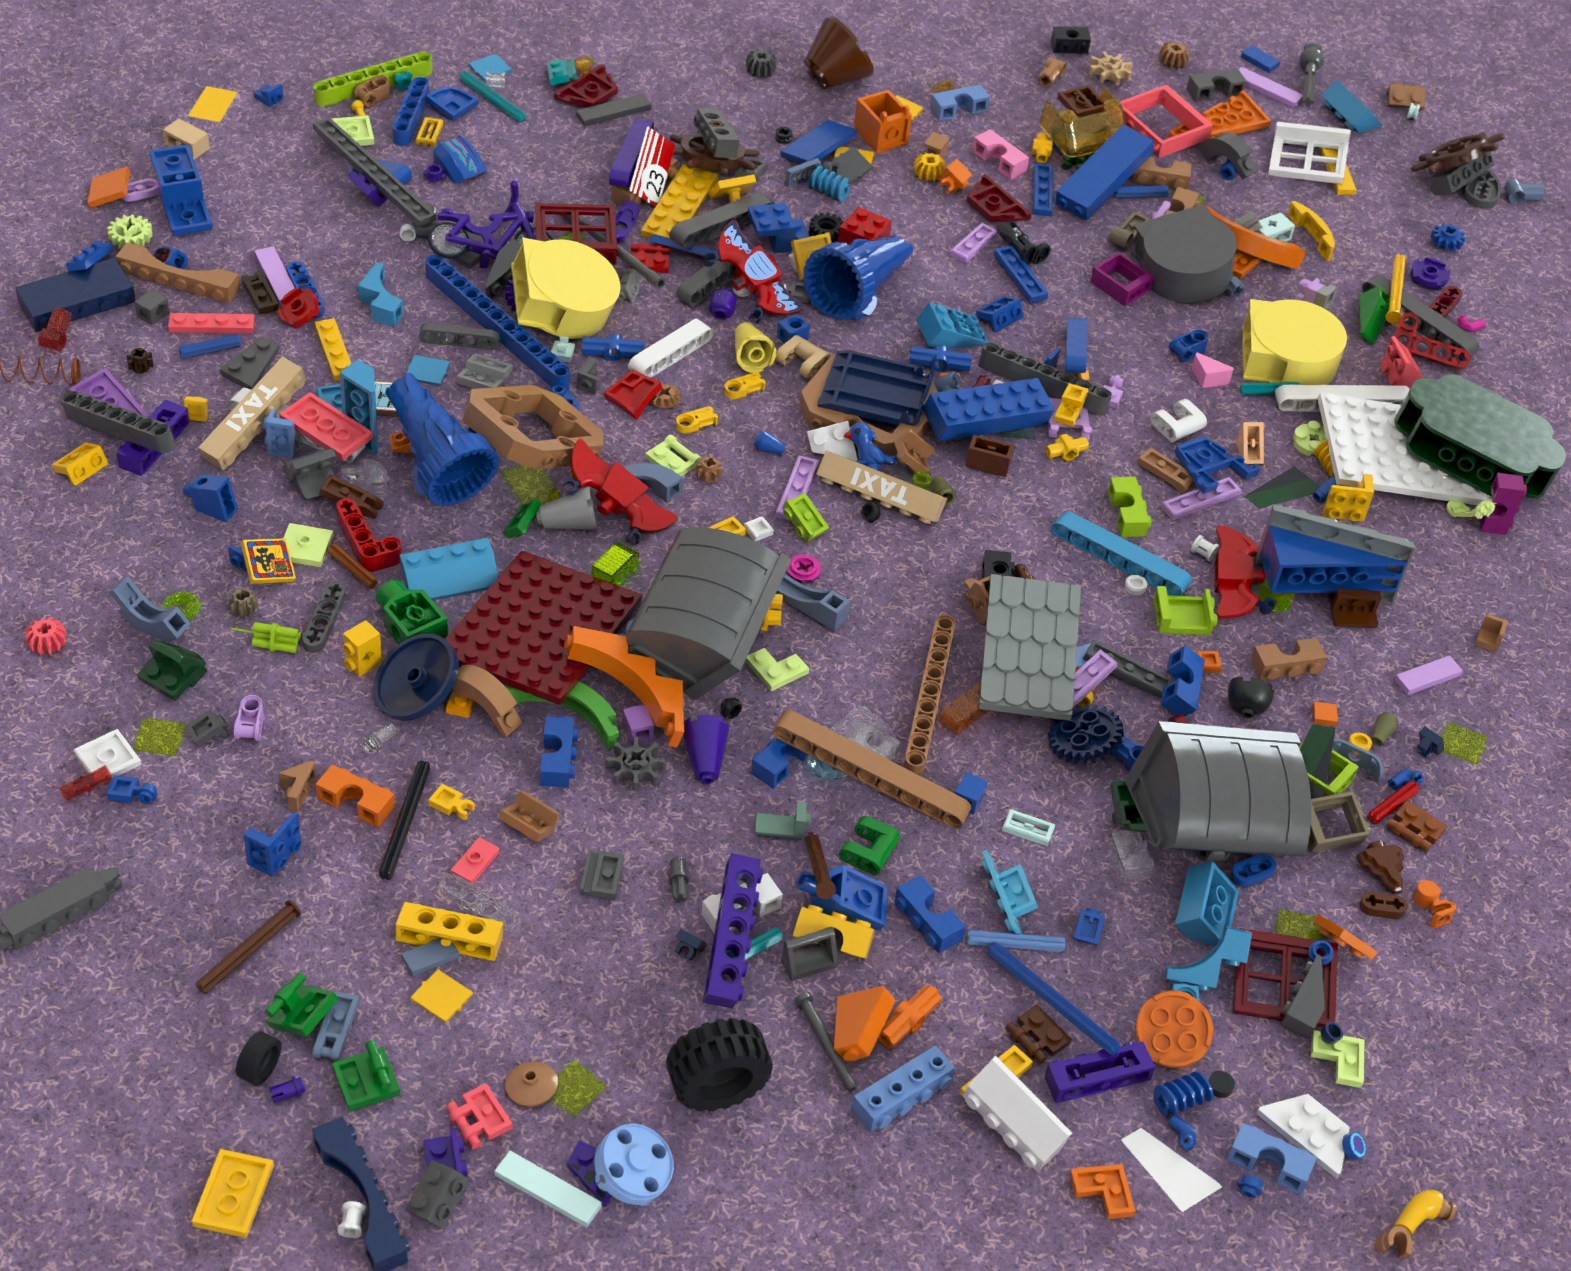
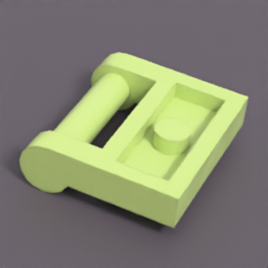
[645,434,702,477]

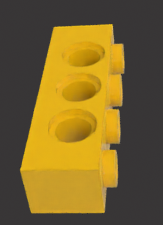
[396,902,503,961]

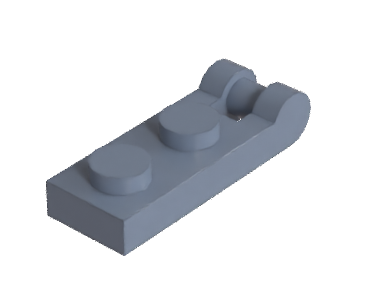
[312,991,360,1062]

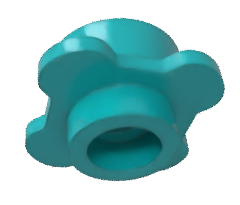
[394,71,412,92]

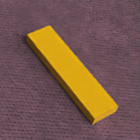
[1319,147,1357,195]

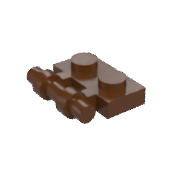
[1005,1004,1072,1064]

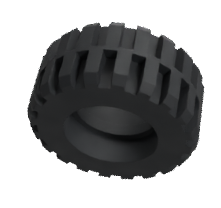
[666,1018,773,1112]

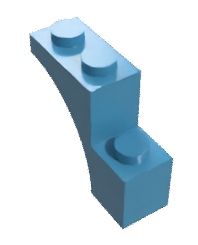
[357,262,403,327]
[1164,926,1252,991]

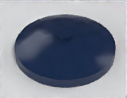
[373,633,459,721]

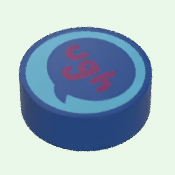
[1342,1132,1366,1160]

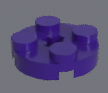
[1410,258,1450,290]

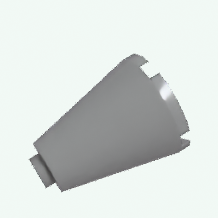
[537,486,599,530]

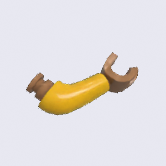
[1375,1189,1457,1260]

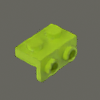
[783,493,829,542]

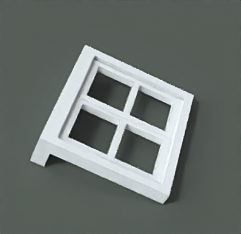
[1268,122,1351,184]

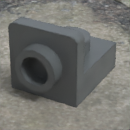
[577,358,598,394]
[186,709,230,747]

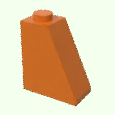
[834,985,895,1062]

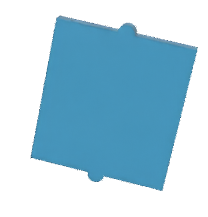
[468,54,512,81]
[407,355,450,386]

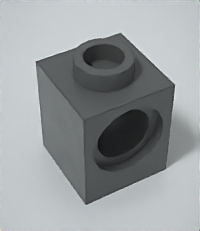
[135,289,169,326]

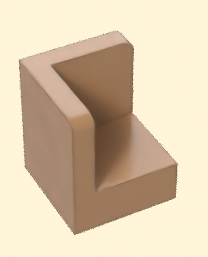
[924,132,950,158]
[1475,614,1508,652]

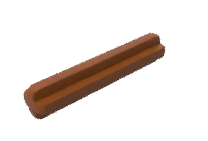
[328,543,378,589]

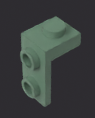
[755,802,811,839]

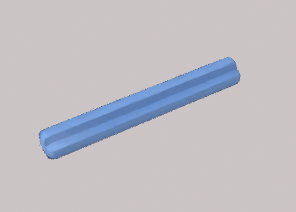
[967,930,1066,952]

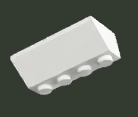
[962,1056,1072,1172]

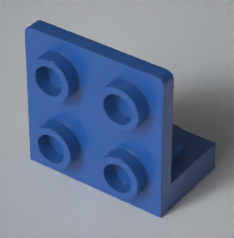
[243,812,302,877]

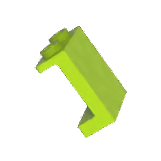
[1153,586,1218,635]

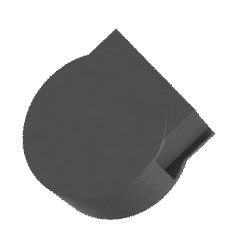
[1132,204,1237,303]

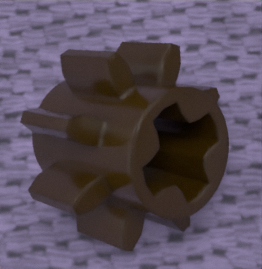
[126,348,154,374]

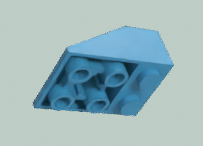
[916,302,988,350]

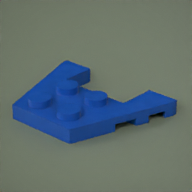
[1174,436,1261,494]

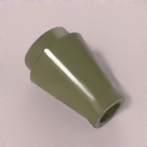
[932,476,955,505]
[1370,712,1398,746]

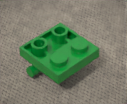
[265,973,339,1037]
[332,1040,400,1112]

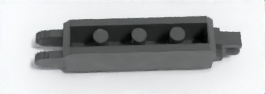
[0,867,122,950]

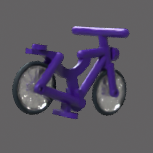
[428,180,553,269]

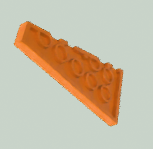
[1168,90,1271,139]

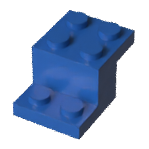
[748,203,810,253]

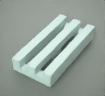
[1002,809,1055,847]

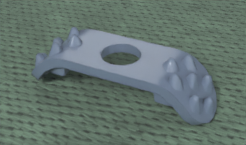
[1332,738,1384,782]

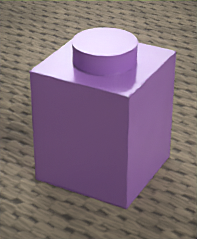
[622,704,654,744]

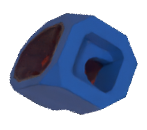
[153,245,188,270]

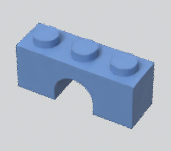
[930,84,990,121]
[1227,1123,1317,1195]

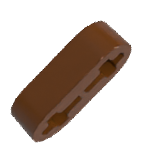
[1359,892,1408,919]

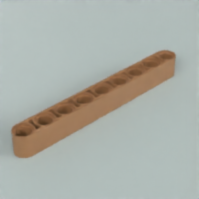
[903,614,956,777]
[772,710,971,829]

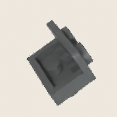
[405,1160,469,1229]

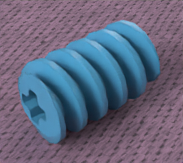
[808,165,850,202]

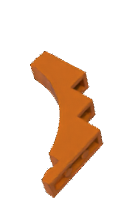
[564,626,684,748]

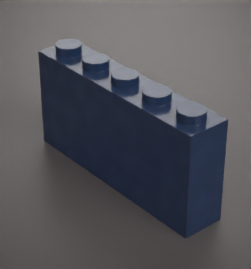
[15,258,135,332]

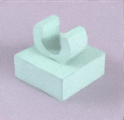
[551,336,575,363]

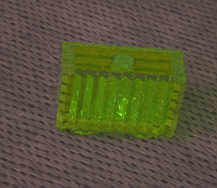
[591,541,640,586]

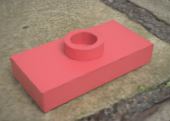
[451,837,500,886]

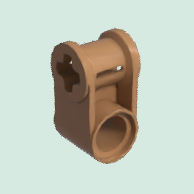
[353,75,390,108]

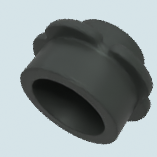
[861,502,881,523]
[721,697,742,719]

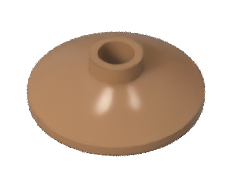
[505,1062,558,1107]

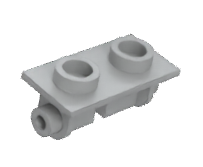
[618,268,643,303]

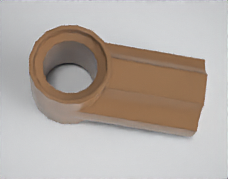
[1038,57,1067,88]

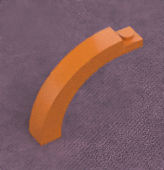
[1201,204,1306,269]

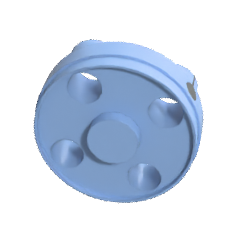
[594,1124,674,1206]

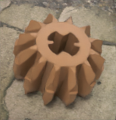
[1159,41,1190,69]

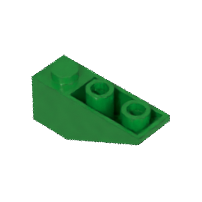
[1358,285,1390,345]

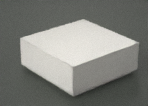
[744,516,774,542]

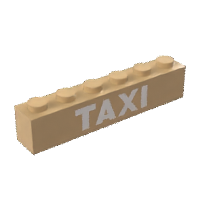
[198,356,306,471]
[817,451,947,524]

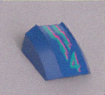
[433,135,488,183]

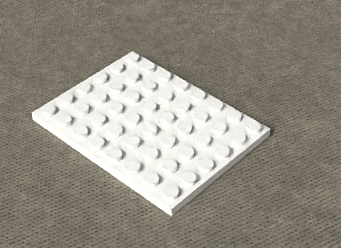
[1317,392,1496,505]

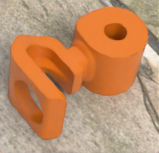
[1413,880,1456,928]

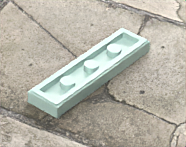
[495,1151,602,1228]

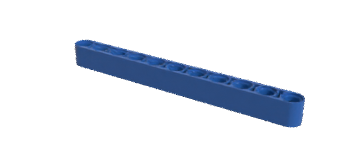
[426,255,570,389]

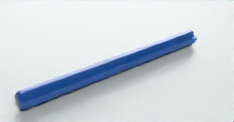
[988,943,1121,1055]

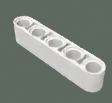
[628,319,714,378]

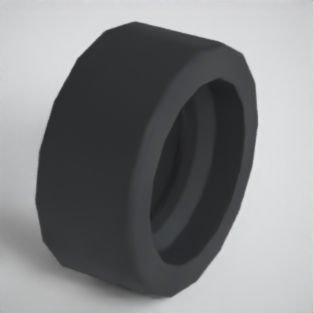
[235,1031,282,1086]

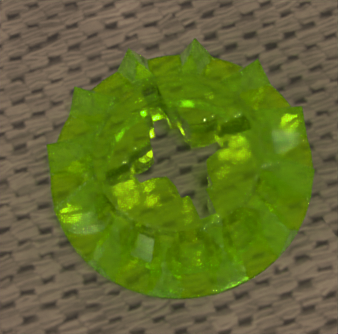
[163,591,201,620]

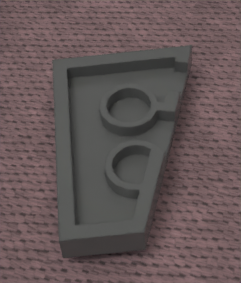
[220,336,279,390]

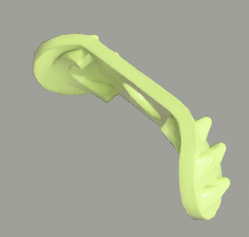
[1446,500,1495,519]

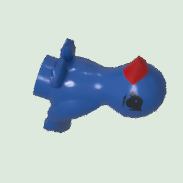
[843,422,898,471]

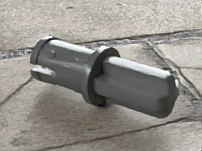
[669,857,689,903]

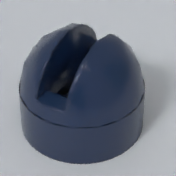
[1320,1022,1343,1045]

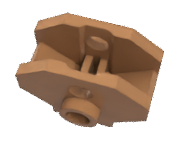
[964,576,991,624]

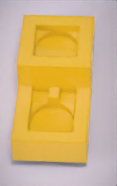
[1054,383,1088,427]

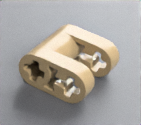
[775,335,831,380]

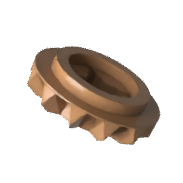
[650,383,681,408]

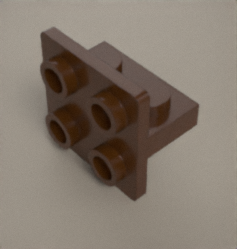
[1328,589,1382,628]

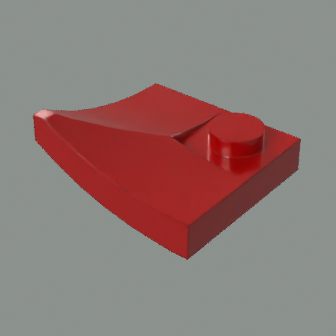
[604,370,663,420]

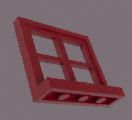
[535,203,617,265]
[1233,928,1338,1027]

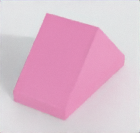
[1192,353,1234,388]

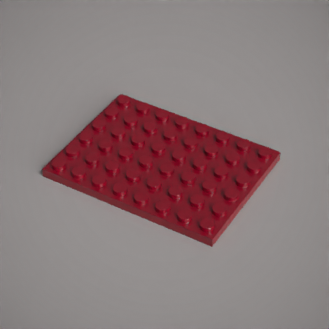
[445,551,642,705]

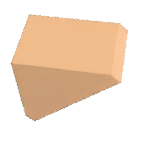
[1236,422,1264,464]

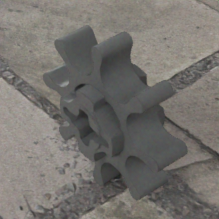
[606,736,666,791]

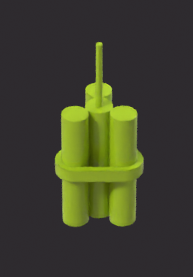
[231,622,302,653]

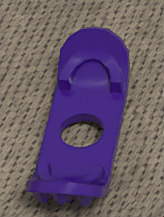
[605,200,640,242]

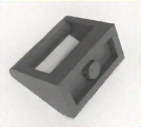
[781,927,838,981]

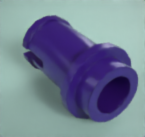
[269,1076,305,1104]

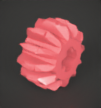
[25,617,67,656]

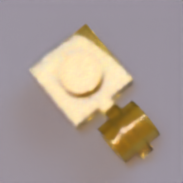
[574,55,593,73]

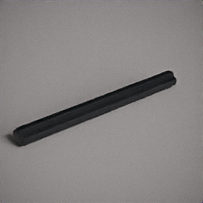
[379,760,430,880]

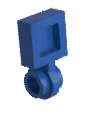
[106,775,158,804]

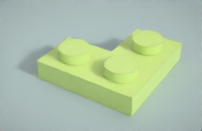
[745,648,809,691]
[1311,1030,1364,1088]

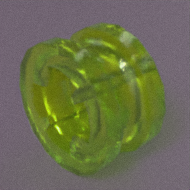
[912,472,932,490]

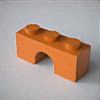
[316,764,395,828]

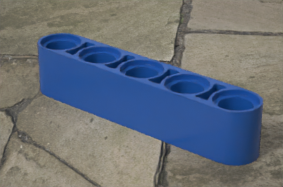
[393,77,429,146]
[1065,318,1087,373]

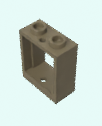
[1307,791,1370,853]

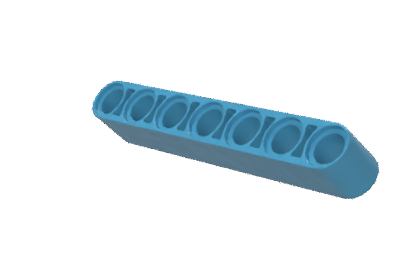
[1051,511,1192,596]

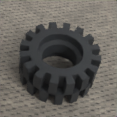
[809,213,844,243]

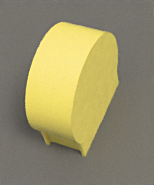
[511,238,620,339]
[1242,299,1347,385]

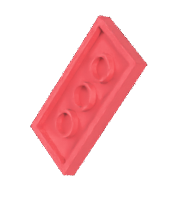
[279,392,373,461]

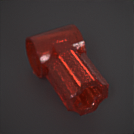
[38,307,73,352]

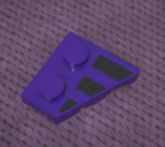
[567,1141,614,1208]

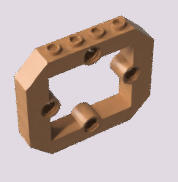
[800,351,938,456]
[462,385,604,469]

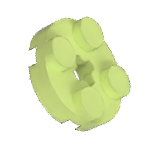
[1293,421,1327,456]

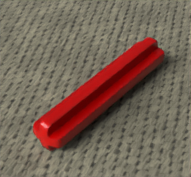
[1367,781,1419,824]

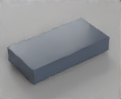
[401,938,459,977]

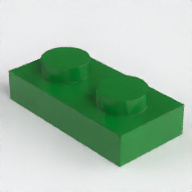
[503,498,542,538]

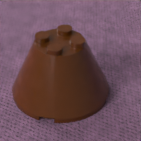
[803,16,874,90]

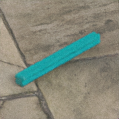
[459,71,526,122]

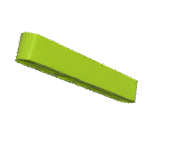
[313,52,432,106]

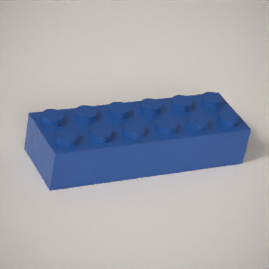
[923,378,1055,442]

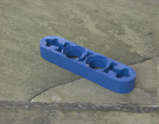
[286,261,325,318]

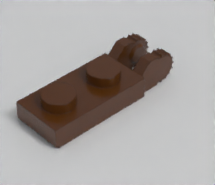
[319,475,384,519]

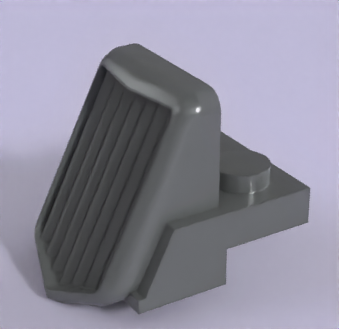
[283,448,336,500]

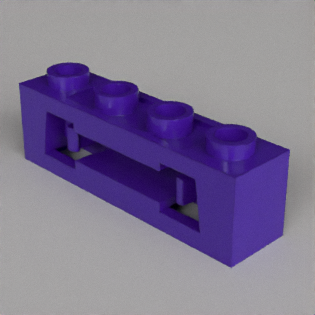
[116,399,190,476]
[1044,1041,1155,1103]

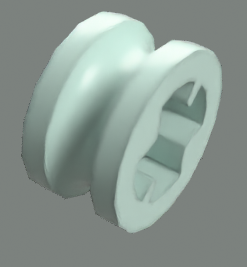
[1407,103,1420,121]

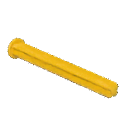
[1385,254,1406,323]

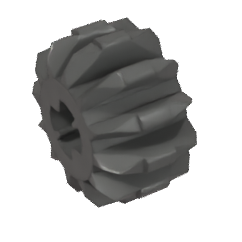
[746,49,777,78]

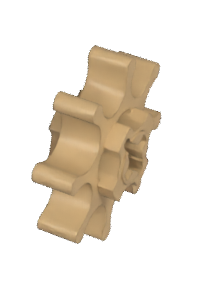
[1089,51,1132,86]

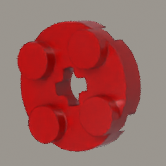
[278,288,320,329]

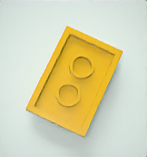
[192,1149,274,1238]

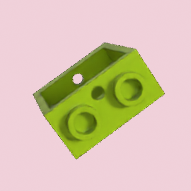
[1299,742,1359,797]

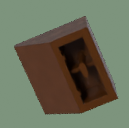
[965,435,1016,477]

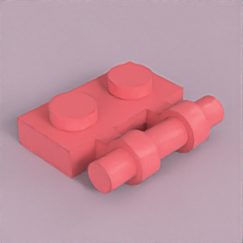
[446,1083,512,1149]

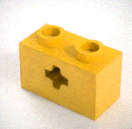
[343,620,382,677]

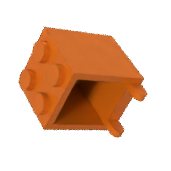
[853,90,912,153]

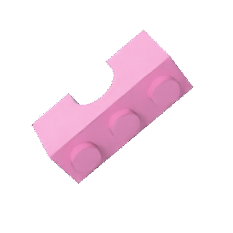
[972,129,1029,180]

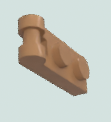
[1137,448,1195,494]

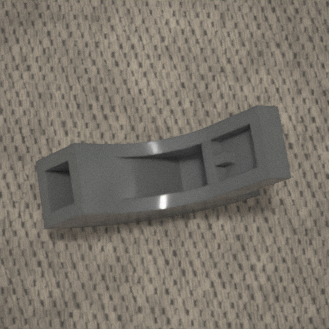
[1198,132,1259,180]

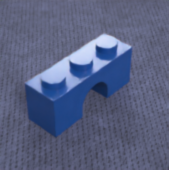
[1161,645,1205,716]
[540,716,578,787]
[751,738,810,789]
[894,875,966,953]

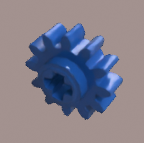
[1430,223,1466,251]

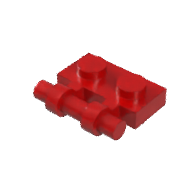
[629,242,671,273]

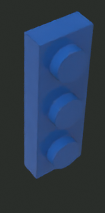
[66,240,114,271]

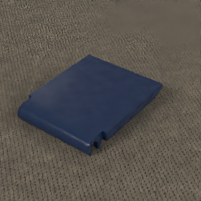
[818,350,935,426]

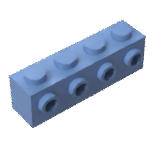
[852,1045,955,1132]

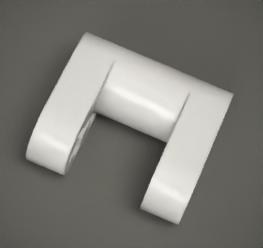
[1150,399,1207,442]

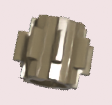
[229,588,258,618]

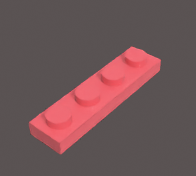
[168,313,255,334]

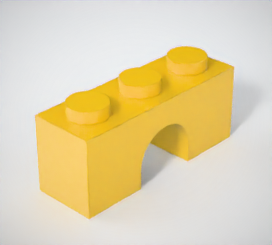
[793,904,875,960]

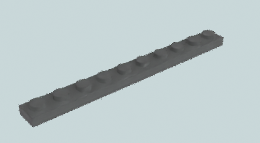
[313,117,436,227]

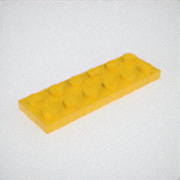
[641,164,718,238]

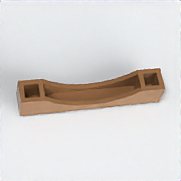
[115,242,240,304]

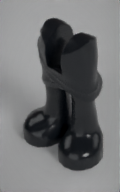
[996,222,1051,265]

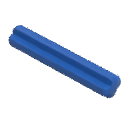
[1114,185,1169,198]
[179,334,241,358]

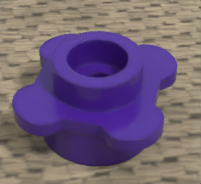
[423,164,446,182]

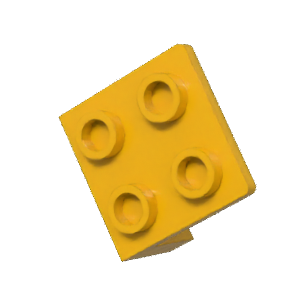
[1322,474,1374,522]

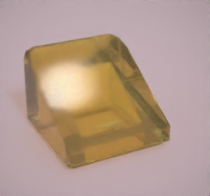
[931,78,956,93]

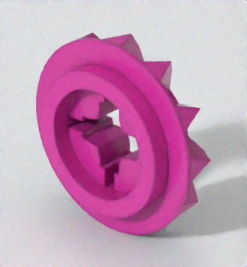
[787,554,821,583]

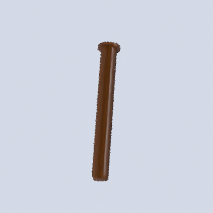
[804,832,836,899]
[196,900,301,994]

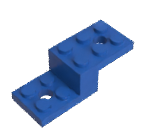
[149,144,213,236]

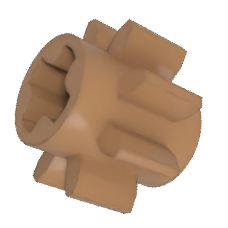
[696,457,723,483]

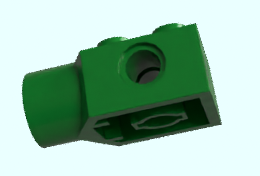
[376,580,448,644]

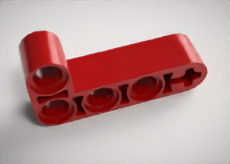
[1395,312,1470,370]
[336,498,402,572]

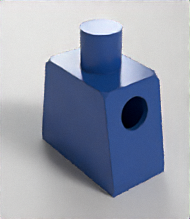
[183,474,238,522]

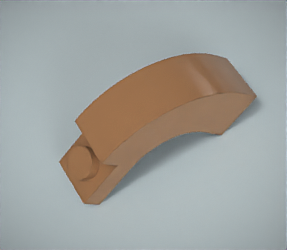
[452,665,522,737]

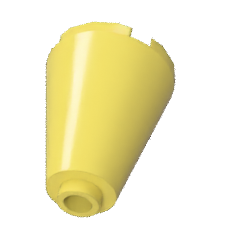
[735,323,776,373]

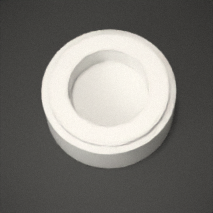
[1124,575,1147,596]

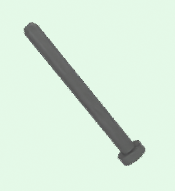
[794,992,856,1091]

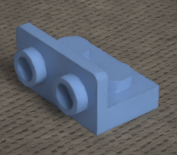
[263,409,296,459]

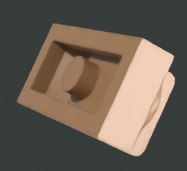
[278,761,316,813]

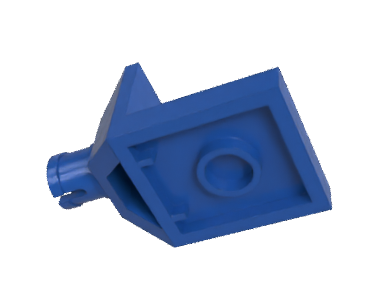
[796,864,888,930]

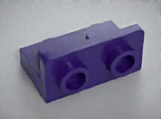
[346,170,388,207]
[423,1127,468,1177]

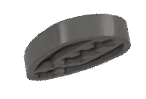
[1463,170,1501,209]

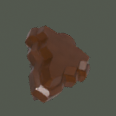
[1356,841,1404,894]

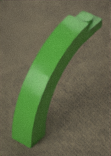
[503,682,619,751]

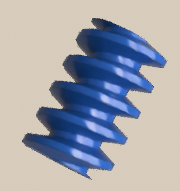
[1153,1071,1214,1117]

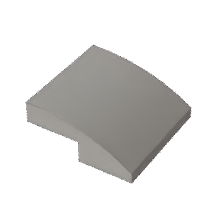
[456,353,513,389]

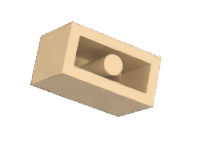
[163,119,210,159]

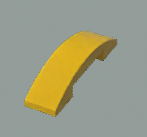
[1287,201,1335,262]

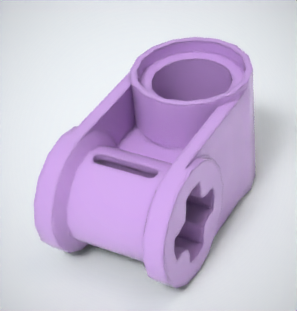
[234,695,264,741]

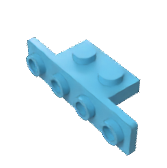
[982,849,1039,934]

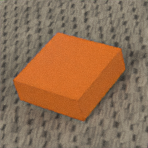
[1196,651,1222,673]
[1312,702,1338,727]

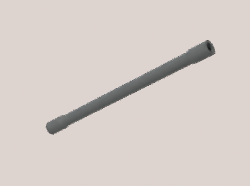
[557,201,666,289]

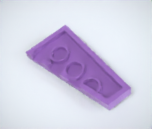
[68,368,149,417]

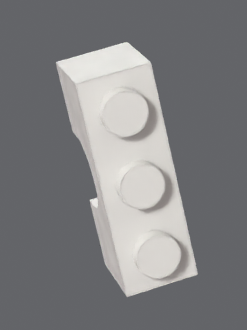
[701,873,783,933]

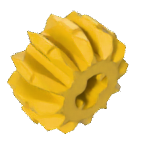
[913,152,946,182]

